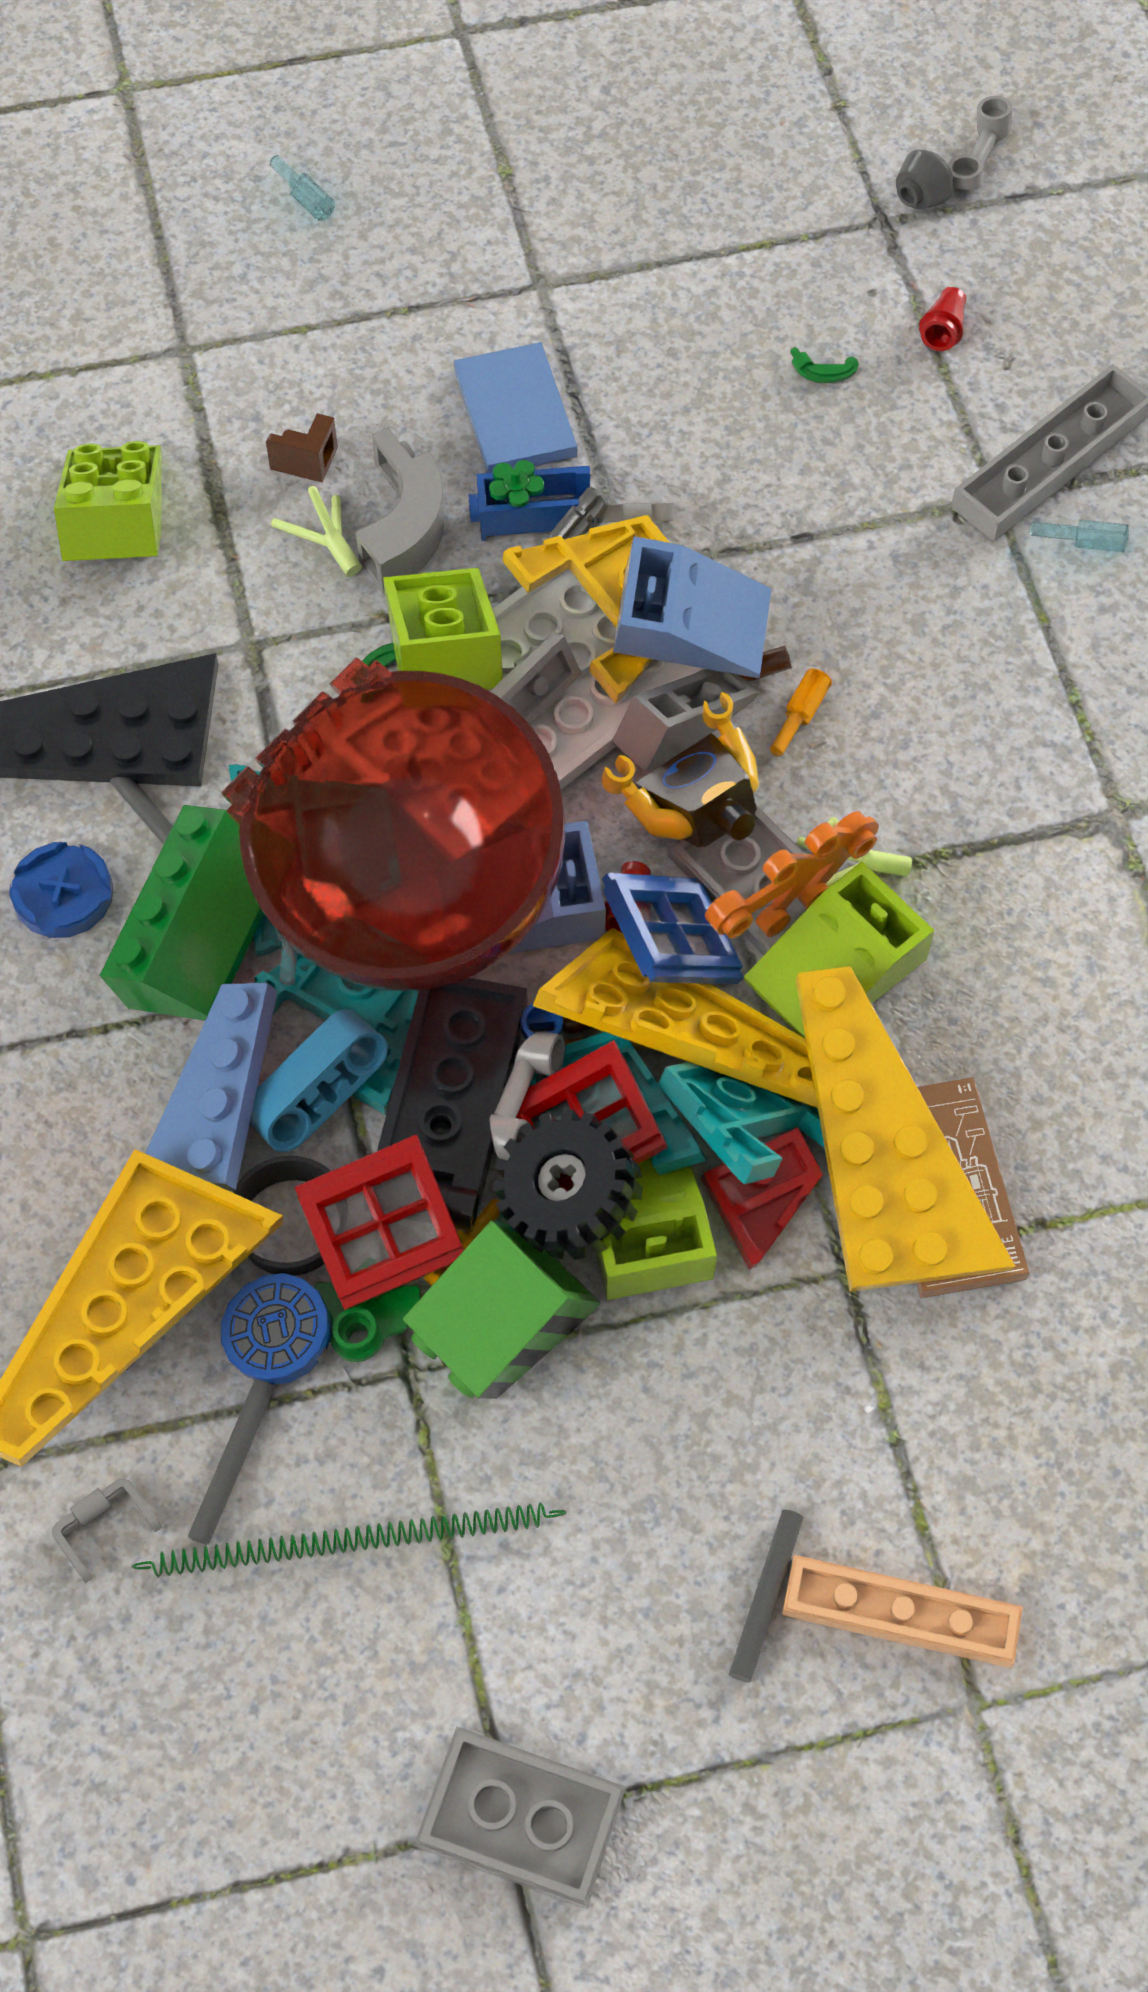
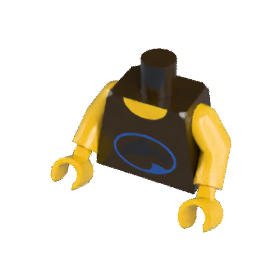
[602,692,759,848]

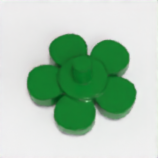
[489,460,544,507]

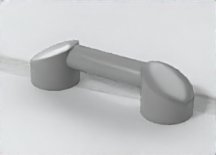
[948,96,1012,190]
[490,1031,565,1161]

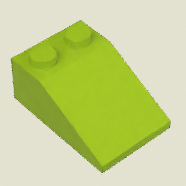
[383,567,503,700]

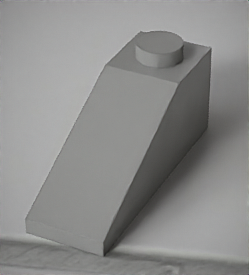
[612,669,759,772]

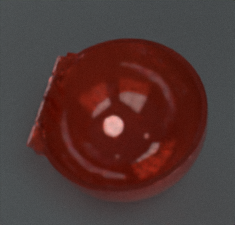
[221,657,566,991]

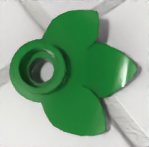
[314,1258,421,1362]

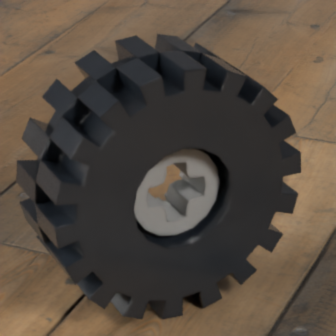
[493,1110,643,1260]

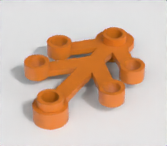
[705,811,879,939]

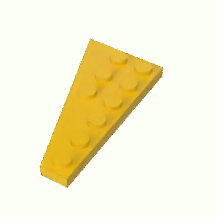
[796,966,1015,1292]
[0,1149,283,1467]

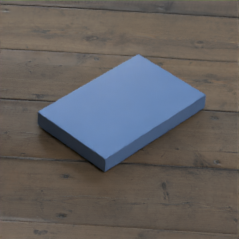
[454,342,577,473]

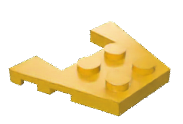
[502,515,670,703]

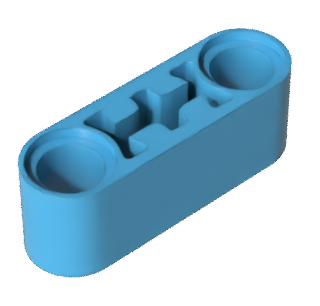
[250,1009,388,1152]

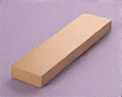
[781,1555,1023,1668]

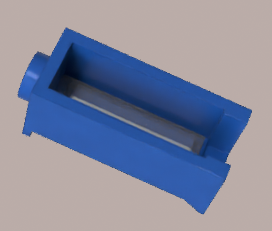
[468,466,594,541]

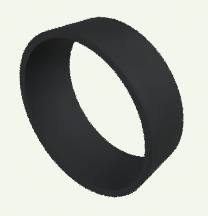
[232,1156,348,1276]

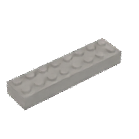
[951,364,1148,542]

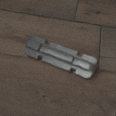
[541,487,609,545]

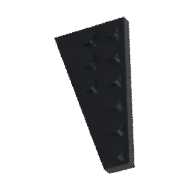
[0,653,219,787]

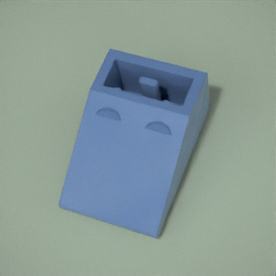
[613,536,772,678]
[437,821,606,962]

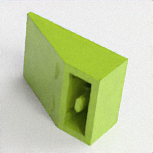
[54,441,162,561]
[744,862,935,1039]
[596,1157,717,1301]

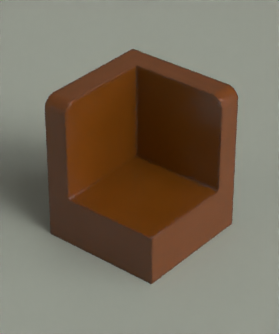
[266,413,338,483]

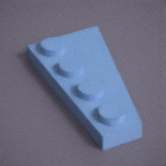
[145,983,278,1191]

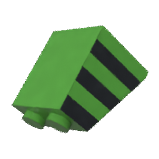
[403,1220,601,1399]

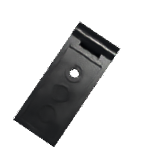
[364,969,528,1232]

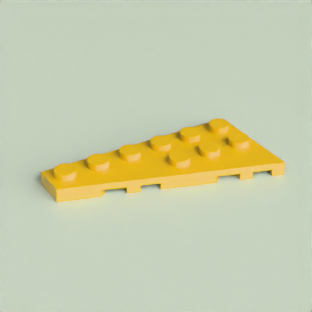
[533,928,818,1108]

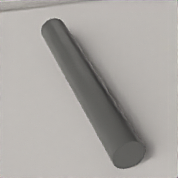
[110,777,173,845]
[188,1379,275,1545]
[729,1509,804,1683]

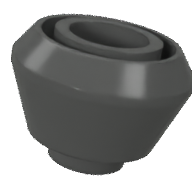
[896,150,953,210]

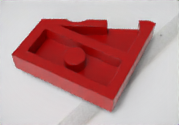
[701,1127,823,1270]

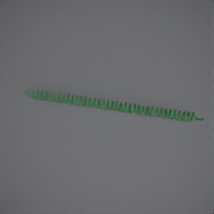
[132,1502,567,1578]

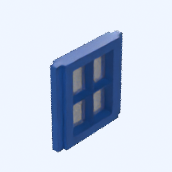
[602,873,744,984]

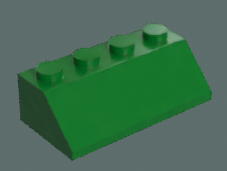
[99,805,294,1021]

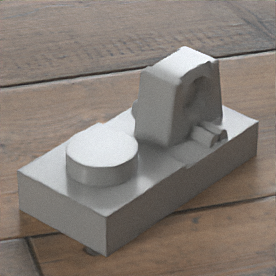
[486,633,582,737]

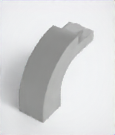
[356,427,445,593]

